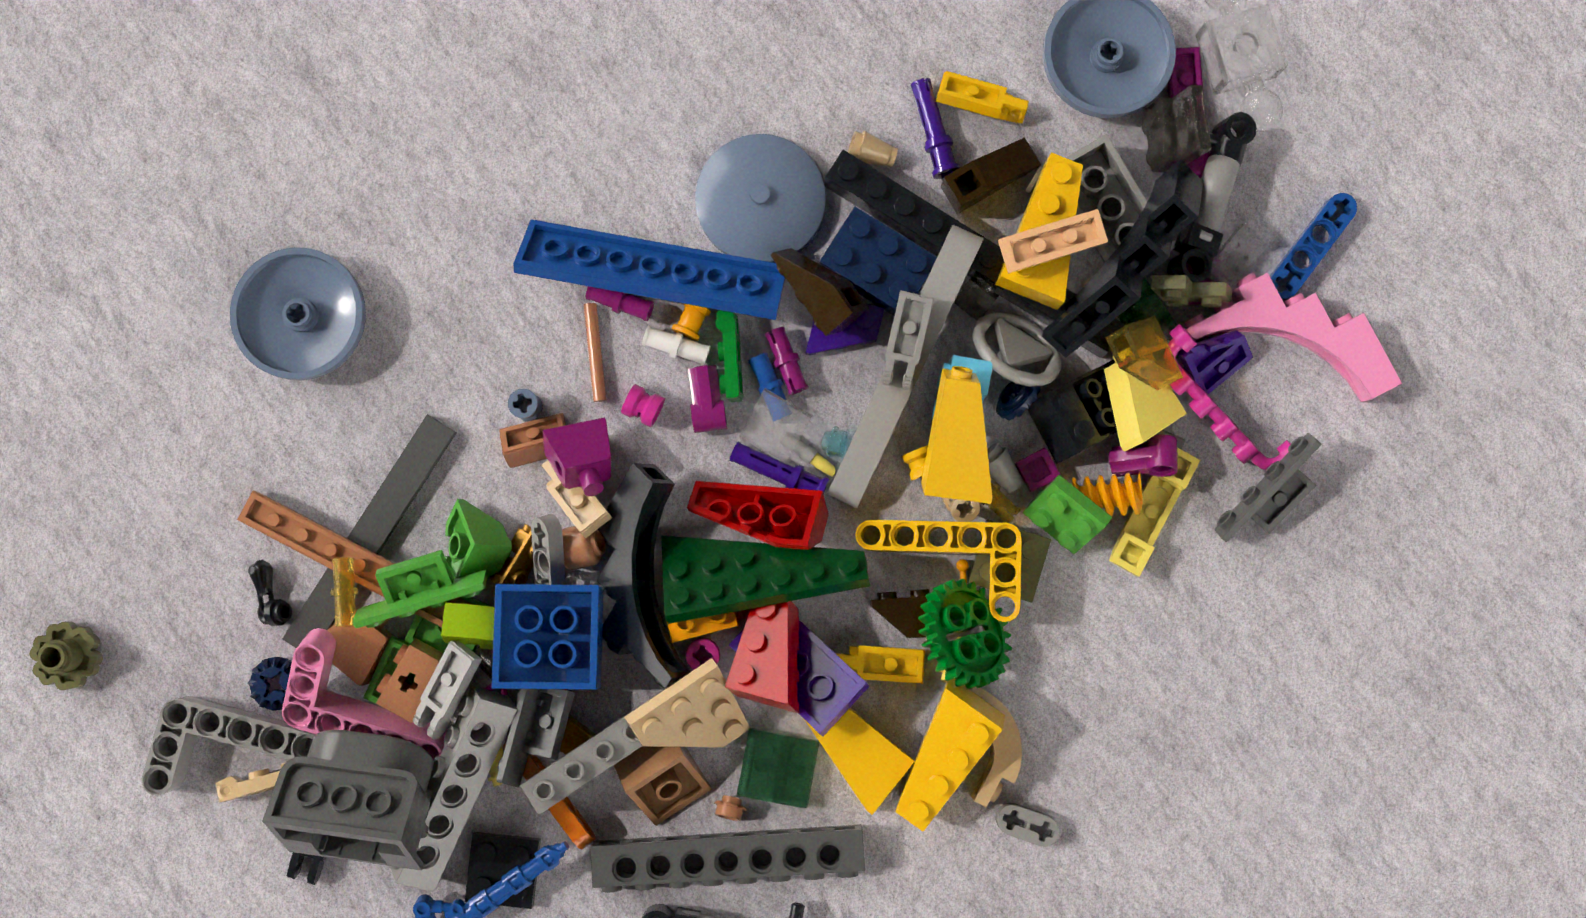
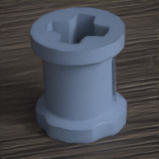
[508,389,543,421]

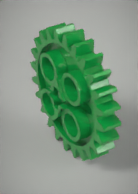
[918,579,1012,689]

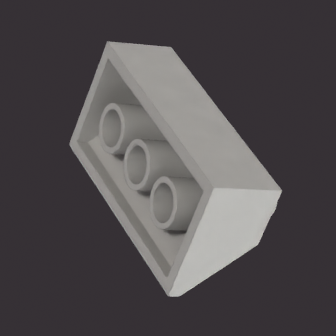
[1065,134,1175,264]

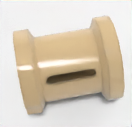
[942,498,980,522]

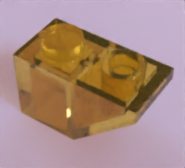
[1106,316,1183,390]

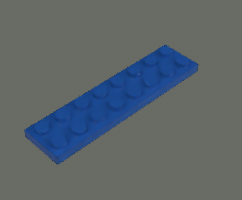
[513,219,786,320]

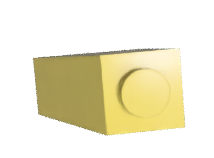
[1104,345,1187,452]

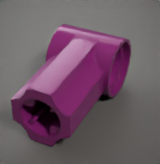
[688,365,727,433]
[1109,434,1178,477]

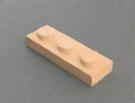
[998,209,1108,274]

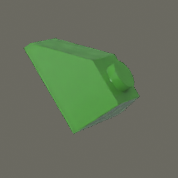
[445,499,512,579]

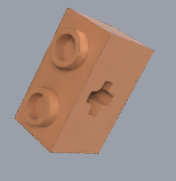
[376,638,444,723]

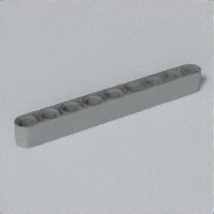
[827,225,984,509]

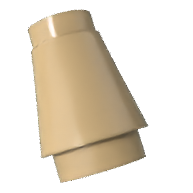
[848,131,898,167]

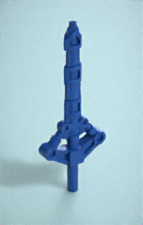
[413,841,569,918]

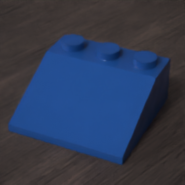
[492,584,604,690]

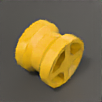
[901,445,928,481]

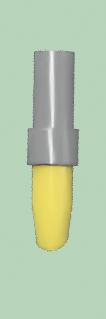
[780,431,835,477]

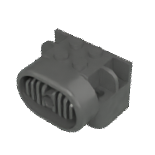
[262,730,434,871]

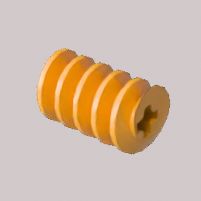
[1072,472,1143,517]

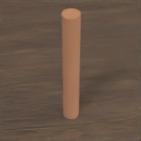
[584,303,607,402]

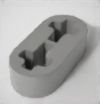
[995,803,1060,847]

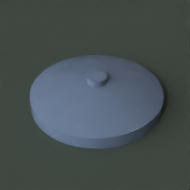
[1042,0,1176,119]
[695,134,826,263]
[230,247,366,381]

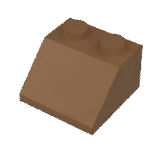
[614,746,712,826]

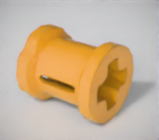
[671,303,711,341]

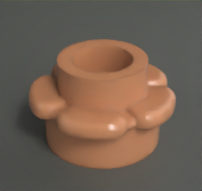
[714,795,747,821]

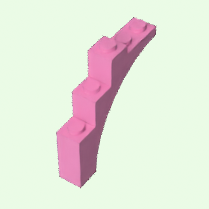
[1184,272,1402,402]

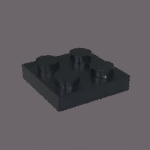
[465,832,541,909]

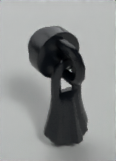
[248,559,292,626]

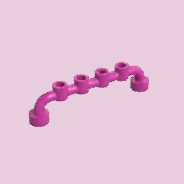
[1163,324,1291,470]

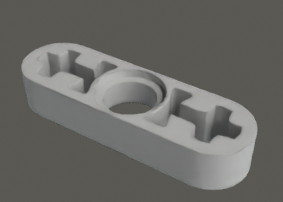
[531,514,566,585]

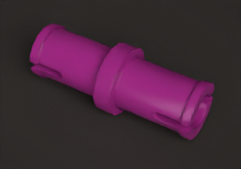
[585,286,654,321]
[765,327,809,395]

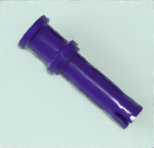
[911,78,961,179]
[729,441,830,494]

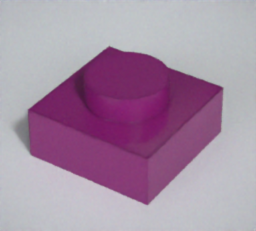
[1015,447,1060,493]

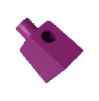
[543,417,611,496]

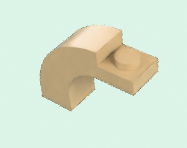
[970,687,1022,807]

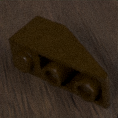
[941,137,1041,214]
[771,248,869,336]

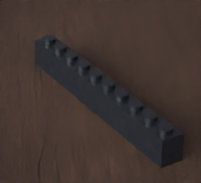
[824,150,1125,358]

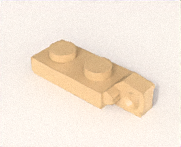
[541,460,612,539]
[215,763,285,803]

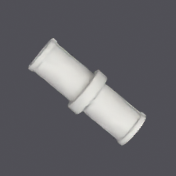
[642,325,711,365]

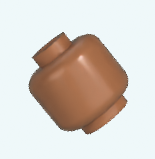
[562,526,606,570]

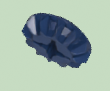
[996,381,1041,421]
[247,657,292,711]

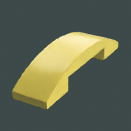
[1109,447,1201,577]

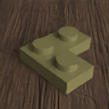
[1151,275,1232,308]

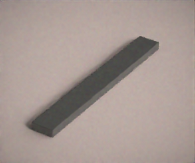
[282,414,457,651]

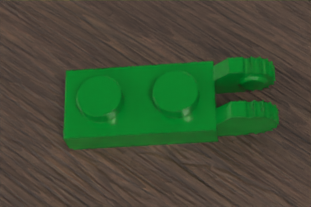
[715,310,744,402]

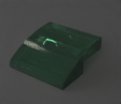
[737,728,820,808]

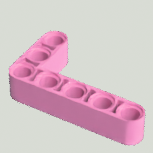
[282,628,448,760]

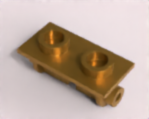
[490,524,534,584]

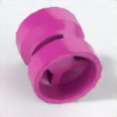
[621,384,665,428]

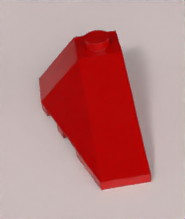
[687,481,829,550]

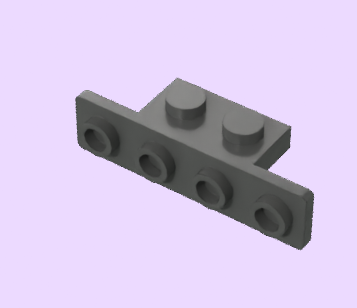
[1215,433,1322,542]
[496,689,575,787]

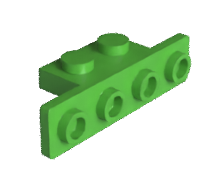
[352,550,488,628]

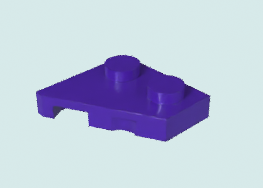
[805,303,885,355]
[1177,330,1253,394]

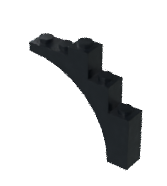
[597,463,691,689]

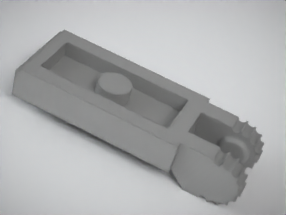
[882,290,934,391]
[413,641,482,740]

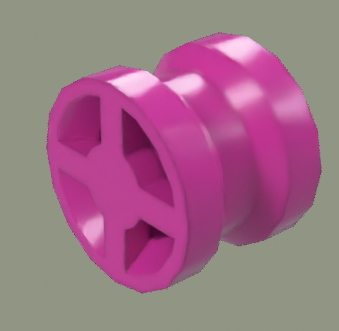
[686,638,721,670]

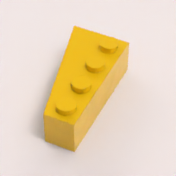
[995,152,1083,310]
[895,679,1005,832]

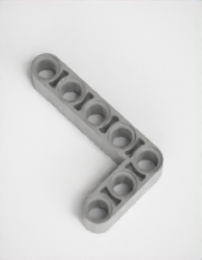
[142,696,316,796]

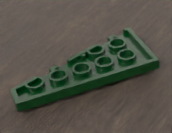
[661,535,870,624]

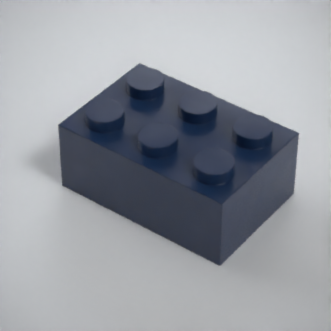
[819,206,937,316]

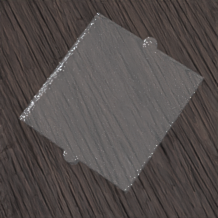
[740,388,812,464]

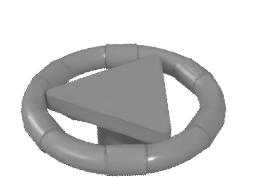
[973,312,1061,387]

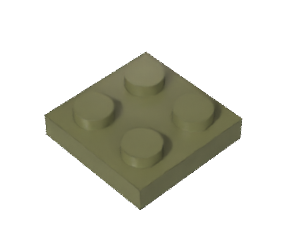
[967,519,1051,603]

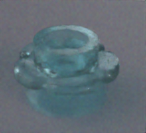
[821,426,848,458]

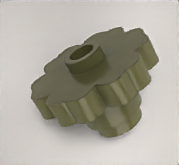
[29,621,103,690]

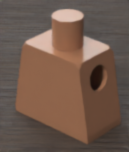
[313,601,394,686]

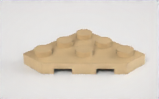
[624,658,751,747]

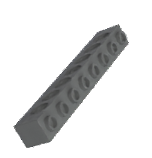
[590,824,865,893]

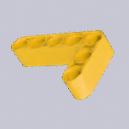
[855,520,1022,622]

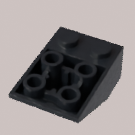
[1027,359,1117,464]

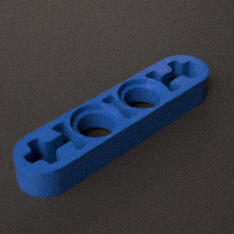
[1270,193,1357,301]

